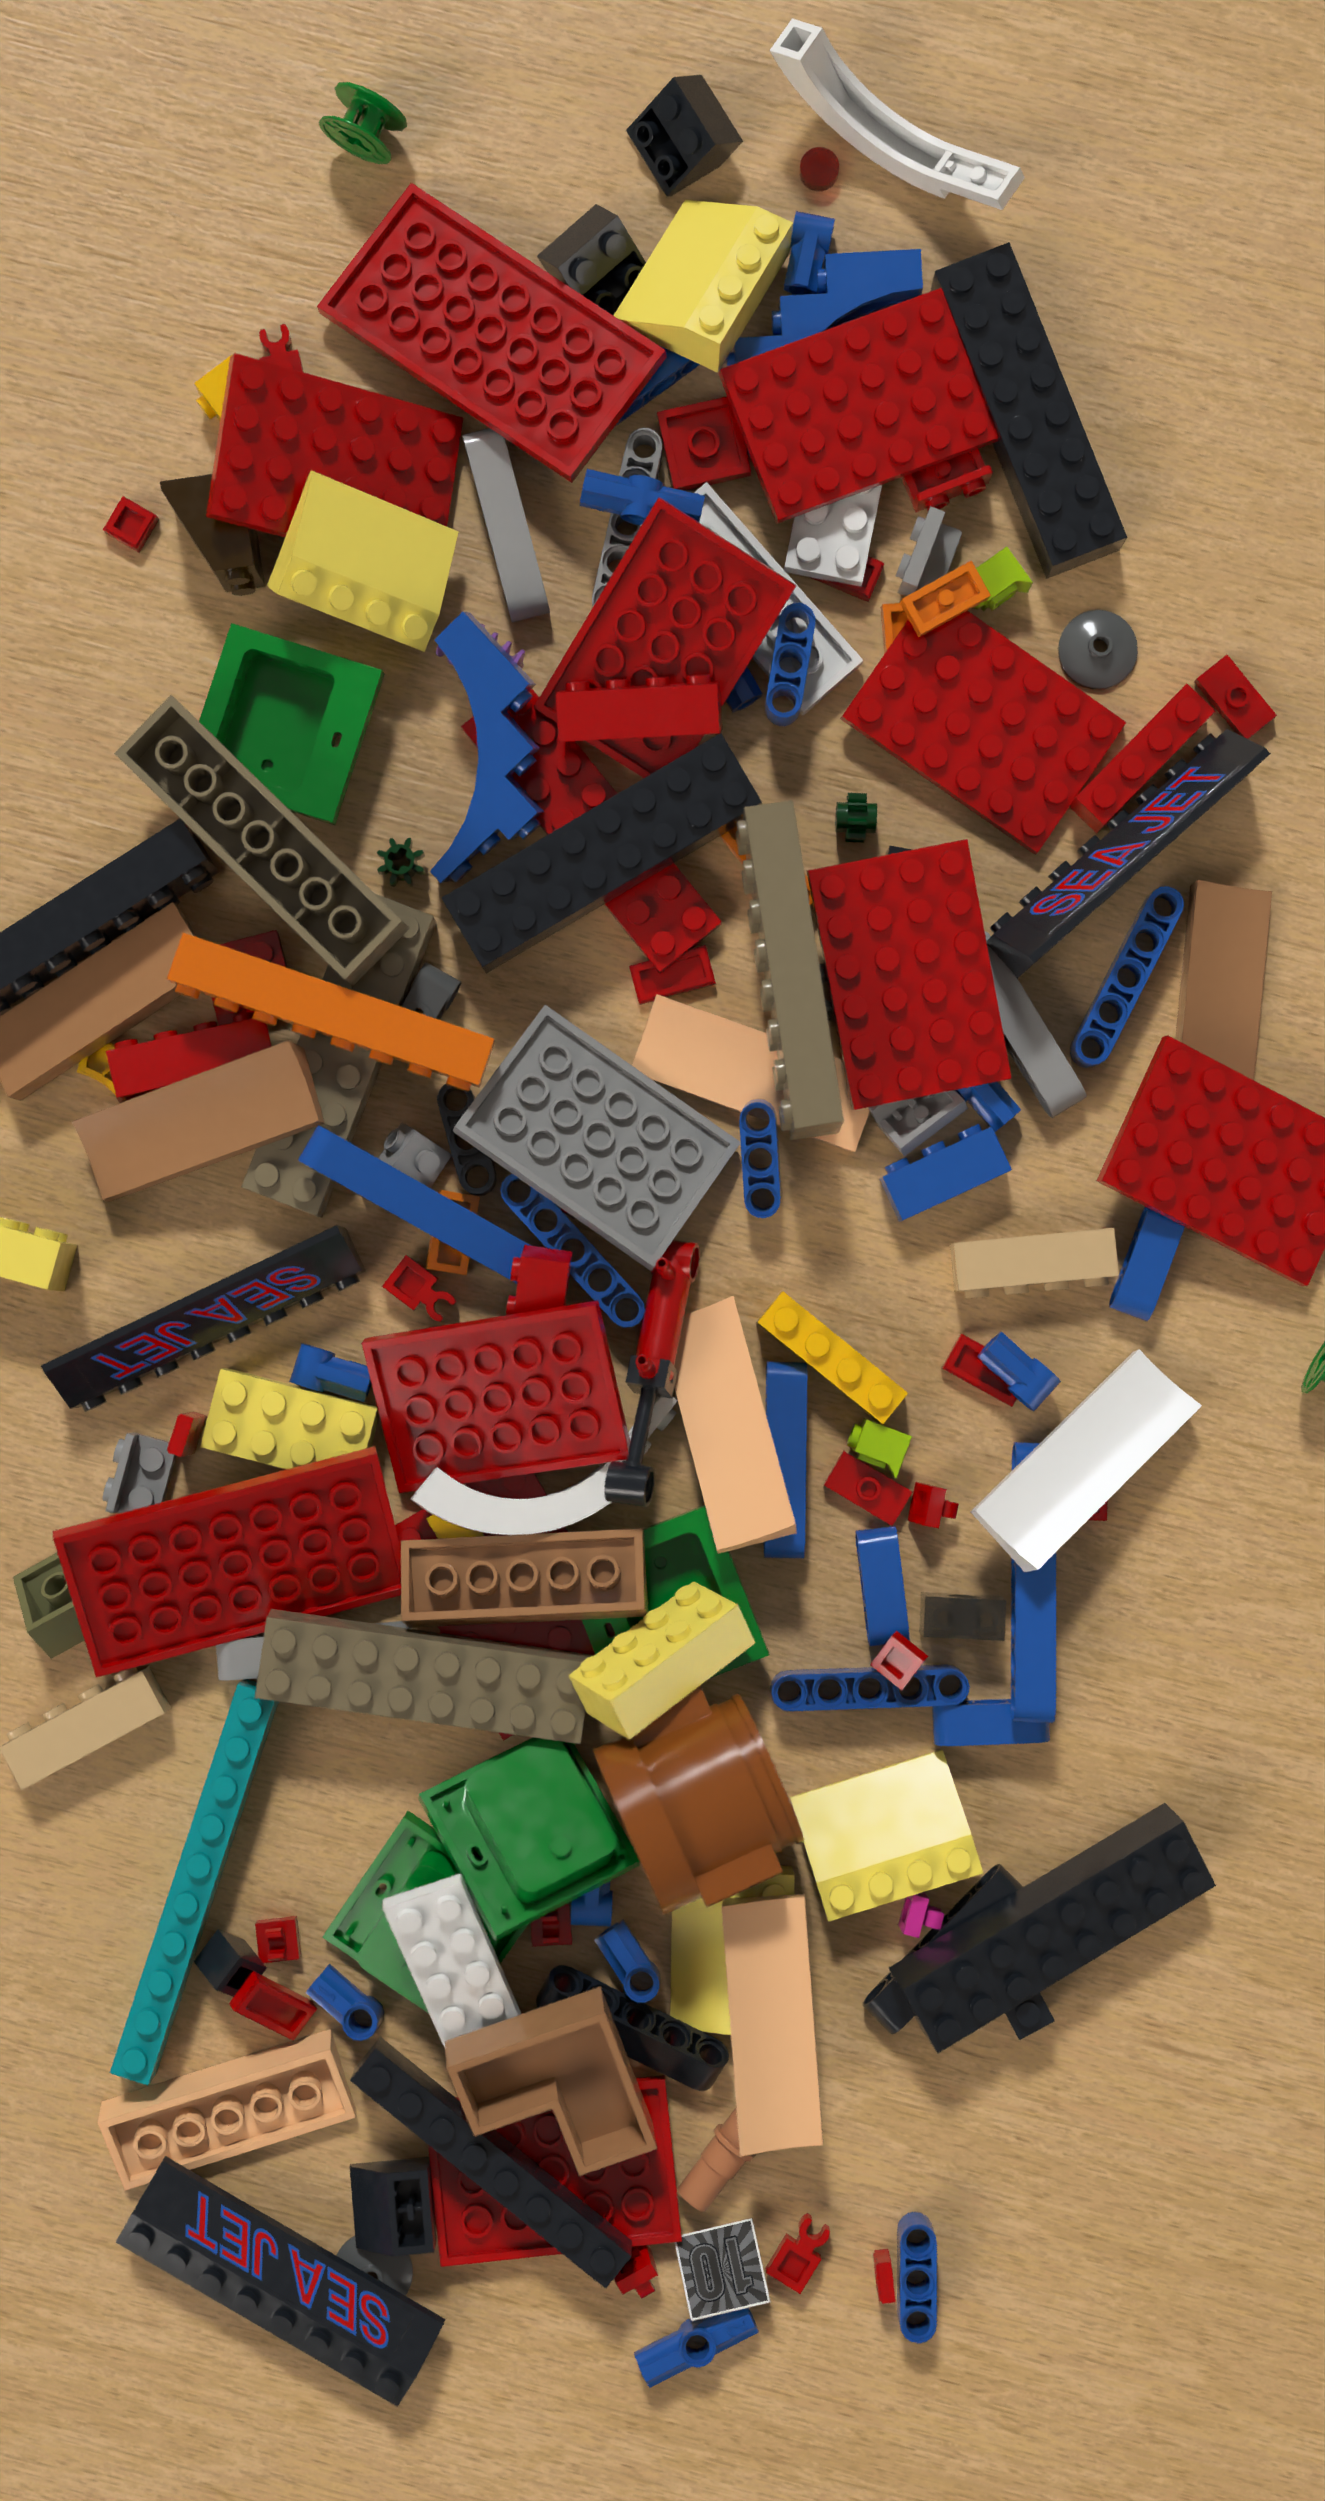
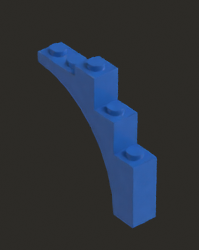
[726,249,923,455]
[430,611,544,883]

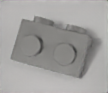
[896,506,962,596]
[868,1090,968,1157]
[378,1123,452,1188]

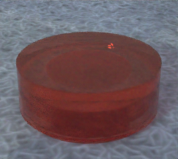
[799,147,839,191]

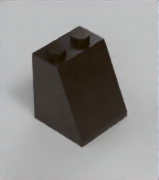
[160,474,265,596]

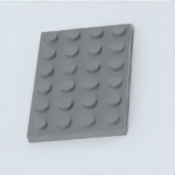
[453,1005,741,1271]

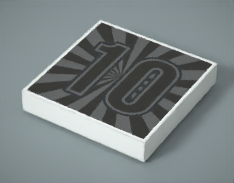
[675,2218,771,2321]

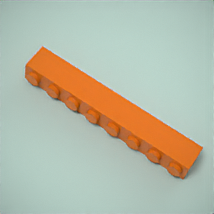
[167,933,495,1092]

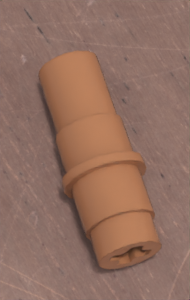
[677,2108,756,2212]

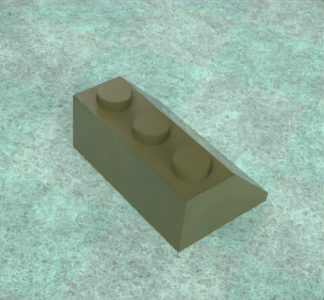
[13,1553,84,1659]

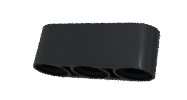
[437,1084,497,1196]

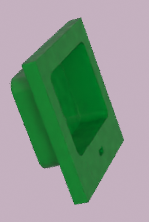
[199,623,385,826]
[582,1505,770,1679]
[418,1737,640,1941]
[322,1811,528,2013]

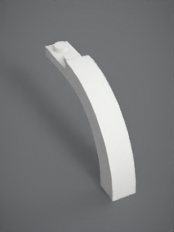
[770,18,1024,210]
[410,1396,678,1535]

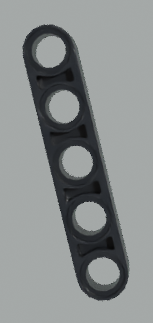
[862,1864,1023,2035]
[536,1965,729,2091]

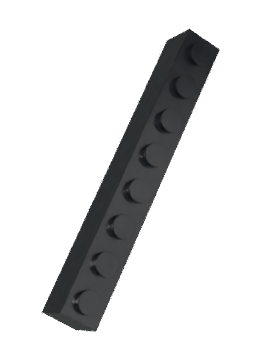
[350,2036,632,2289]

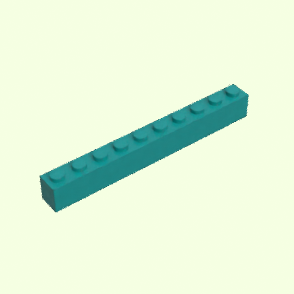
[110,1679,279,2086]

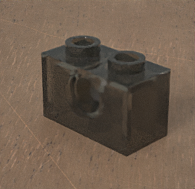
[919,1592,1006,1641]

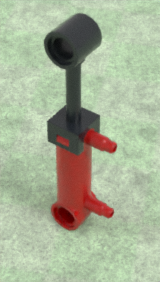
[604,1240,700,1507]

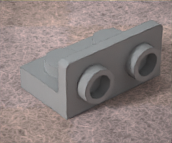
[102,1432,177,1514]

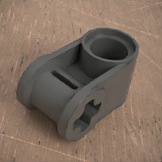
[401,962,461,1020]

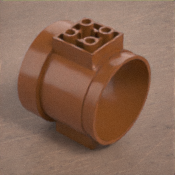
[593,1686,804,1915]

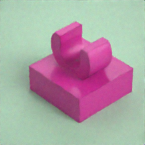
[898,1892,944,1938]

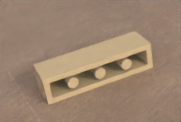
[950,1228,1119,1299]
[0,1666,171,1791]

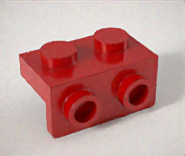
[901,449,993,513]

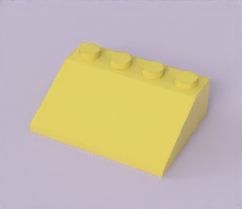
[614,200,793,373]
[267,470,459,652]
[790,1749,983,1922]
[670,1866,795,2035]

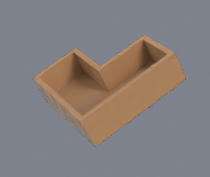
[445,1986,657,2176]

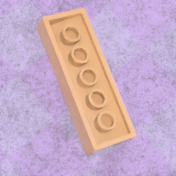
[632,994,870,1153]
[674,1296,797,1554]
[722,1894,823,2157]
[98,2029,356,2191]

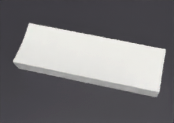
[970,1349,1202,1572]

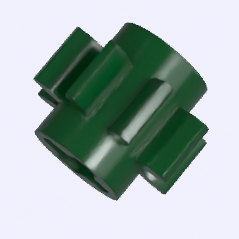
[835,793,877,843]
[377,838,425,887]

